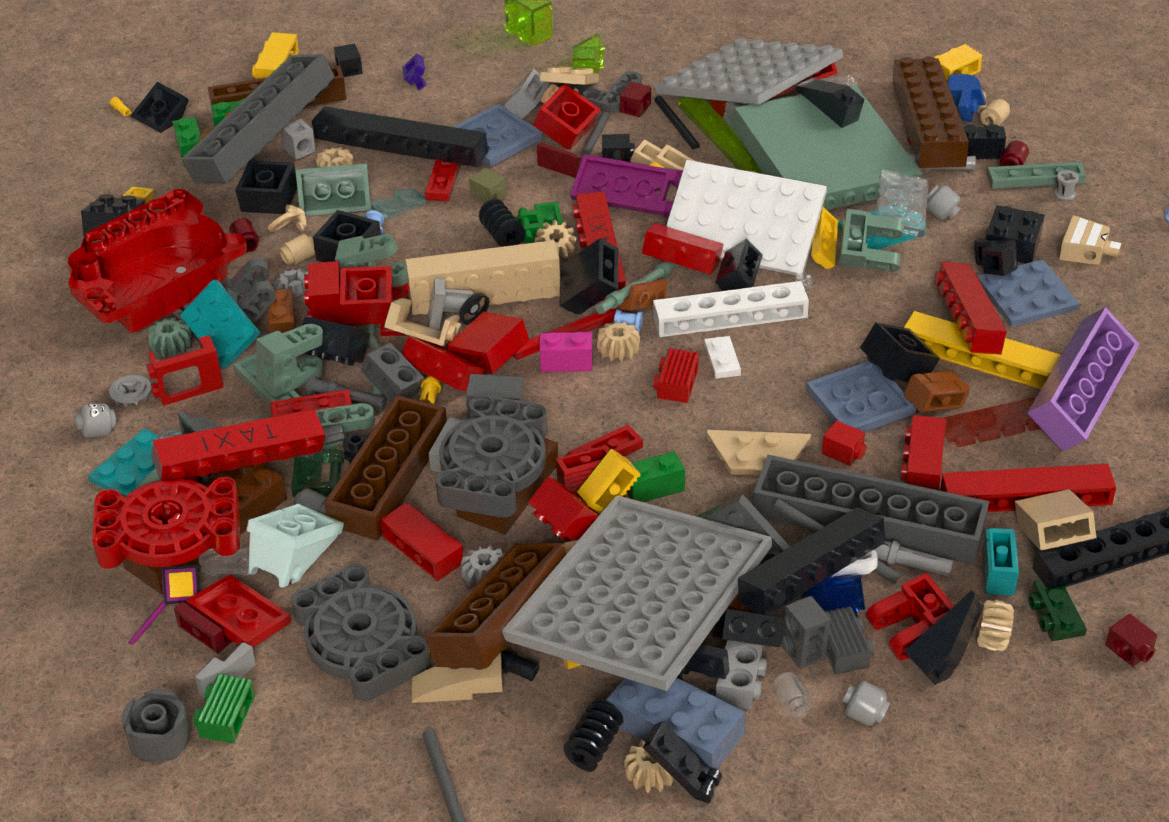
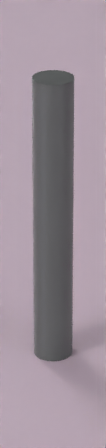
[581,111,610,155]

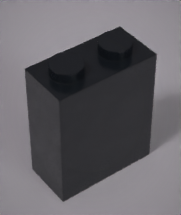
[559,238,619,314]

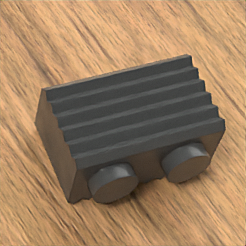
[825,606,874,674]

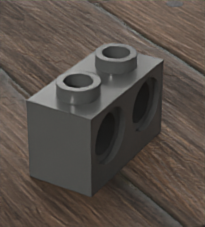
[361,343,424,403]
[781,596,831,669]

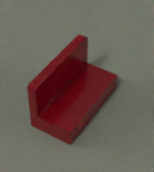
[537,143,582,178]
[174,602,233,654]

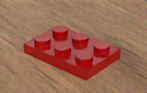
[186,574,291,648]

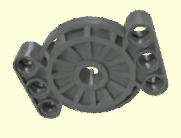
[435,395,548,517]
[291,564,431,701]

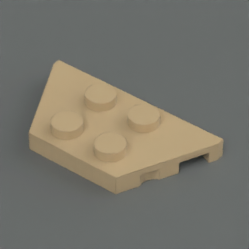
[707,430,811,476]

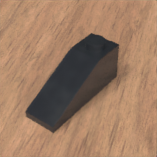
[795,78,864,128]
[904,590,984,685]

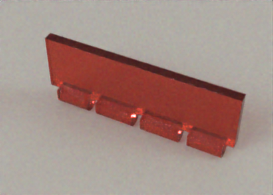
[944,397,1042,448]

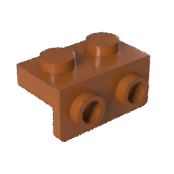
[617,280,668,311]

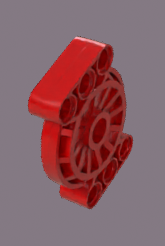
[92,477,240,569]

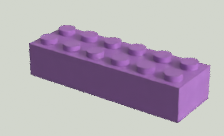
[1027,307,1140,451]

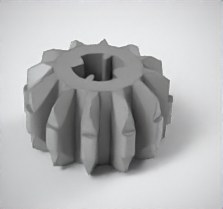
[461,545,504,589]

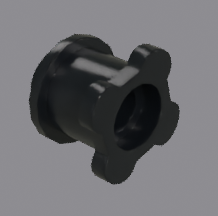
[342,433,368,465]

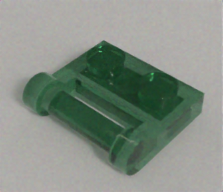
[291,449,345,497]

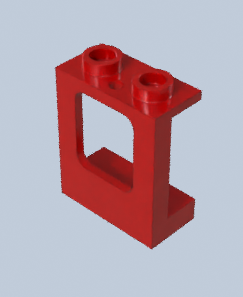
[146,335,224,406]

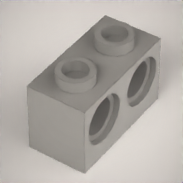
[716,640,767,710]

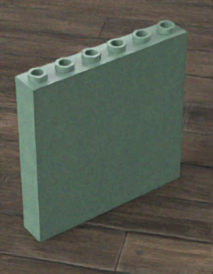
[731,84,922,210]

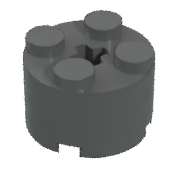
[122,689,190,762]

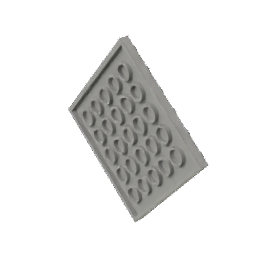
[655,38,843,105]

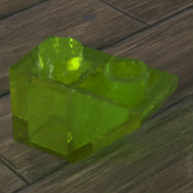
[573,34,604,74]

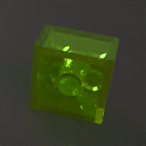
[504,0,553,47]

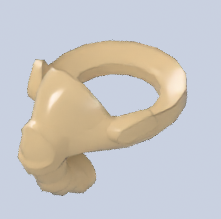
[267,205,307,232]

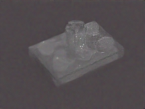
[876,169,928,237]

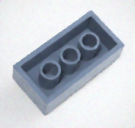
[606,678,745,769]

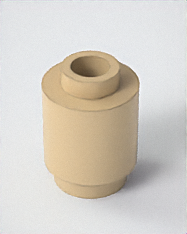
[980,99,1010,126]
[279,234,315,266]

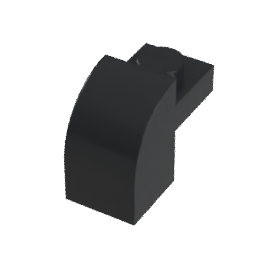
[974,238,1018,276]

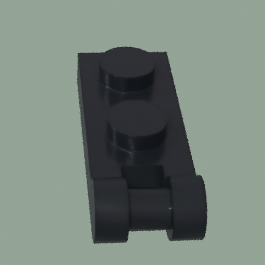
[642,721,722,804]

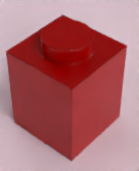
[822,420,867,466]

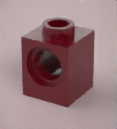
[620,82,651,117]
[1105,614,1157,667]

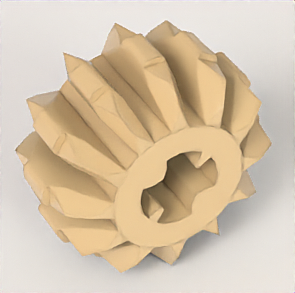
[535,219,576,259]
[597,321,640,363]
[976,600,1014,651]
[624,740,674,794]

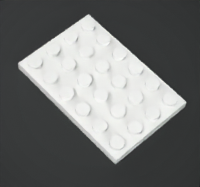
[667,160,827,277]

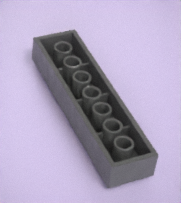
[181,54,335,184]
[753,455,989,565]

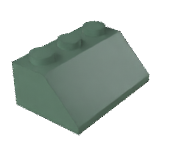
[296,163,371,216]

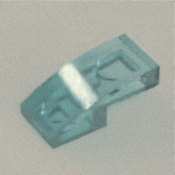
[371,189,426,220]

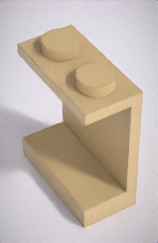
[384,298,461,346]

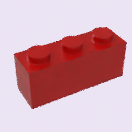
[642,223,724,275]
[402,336,485,391]
[901,415,946,491]
[381,502,463,582]

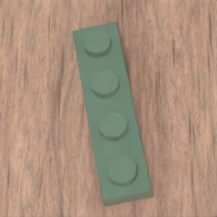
[987,162,1087,189]

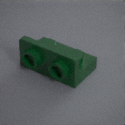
[1028,580,1087,641]

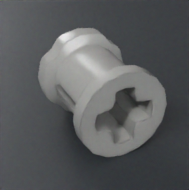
[1054,170,1079,200]

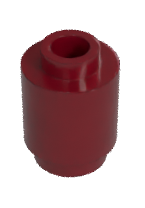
[1000,140,1029,166]
[229,218,259,253]

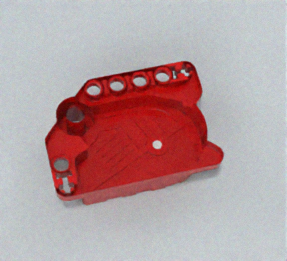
[68,189,247,333]

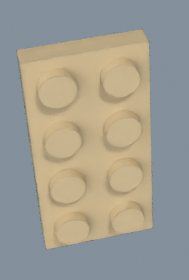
[540,66,599,85]

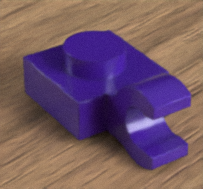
[402,53,426,90]

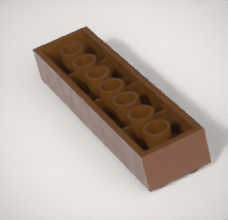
[893,56,969,168]

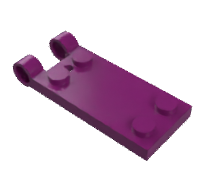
[570,154,683,219]

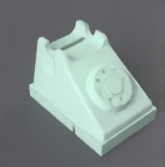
[247,504,344,588]

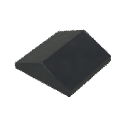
[130,82,189,133]

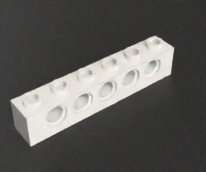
[653,281,809,337]

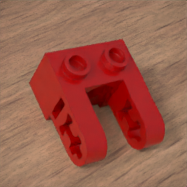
[866,572,954,661]

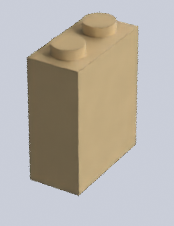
[1015,489,1096,550]

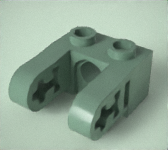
[838,209,905,271]
[335,234,408,287]
[256,324,323,397]

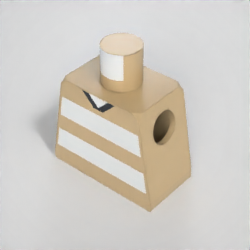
[1059,215,1122,265]

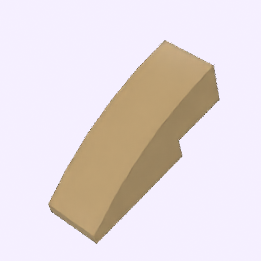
[630,139,697,170]
[412,653,503,703]

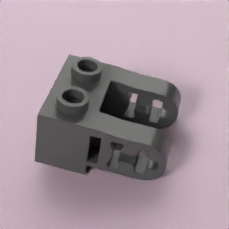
[221,258,276,325]

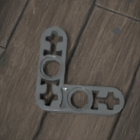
[566,71,642,113]

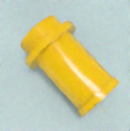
[418,376,442,405]

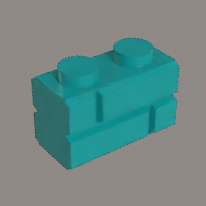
[983,528,1019,596]

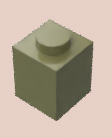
[469,168,507,203]

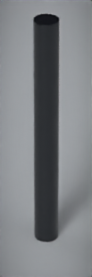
[654,95,700,150]

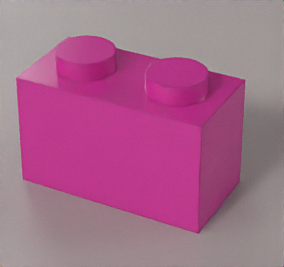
[540,332,593,372]

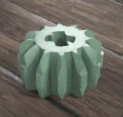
[148,317,192,359]

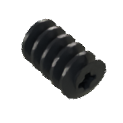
[479,198,525,247]
[564,701,624,772]

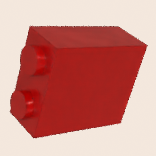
[447,312,529,374]

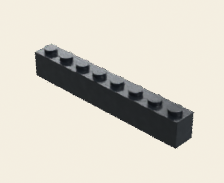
[311,106,489,167]

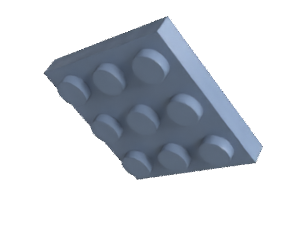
[454,104,543,167]
[977,259,1080,327]
[806,361,916,432]

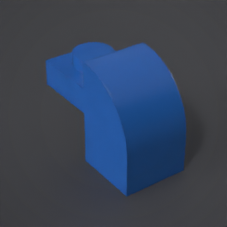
[948,74,986,122]

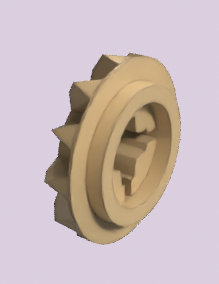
[316,147,353,168]

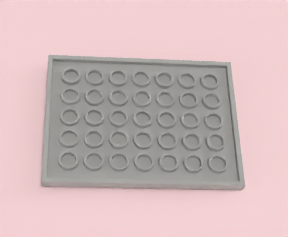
[502,495,772,691]

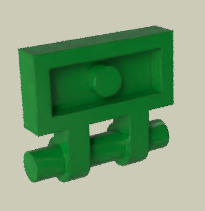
[517,202,563,244]

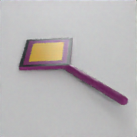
[129,565,199,645]

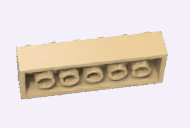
[405,240,560,315]

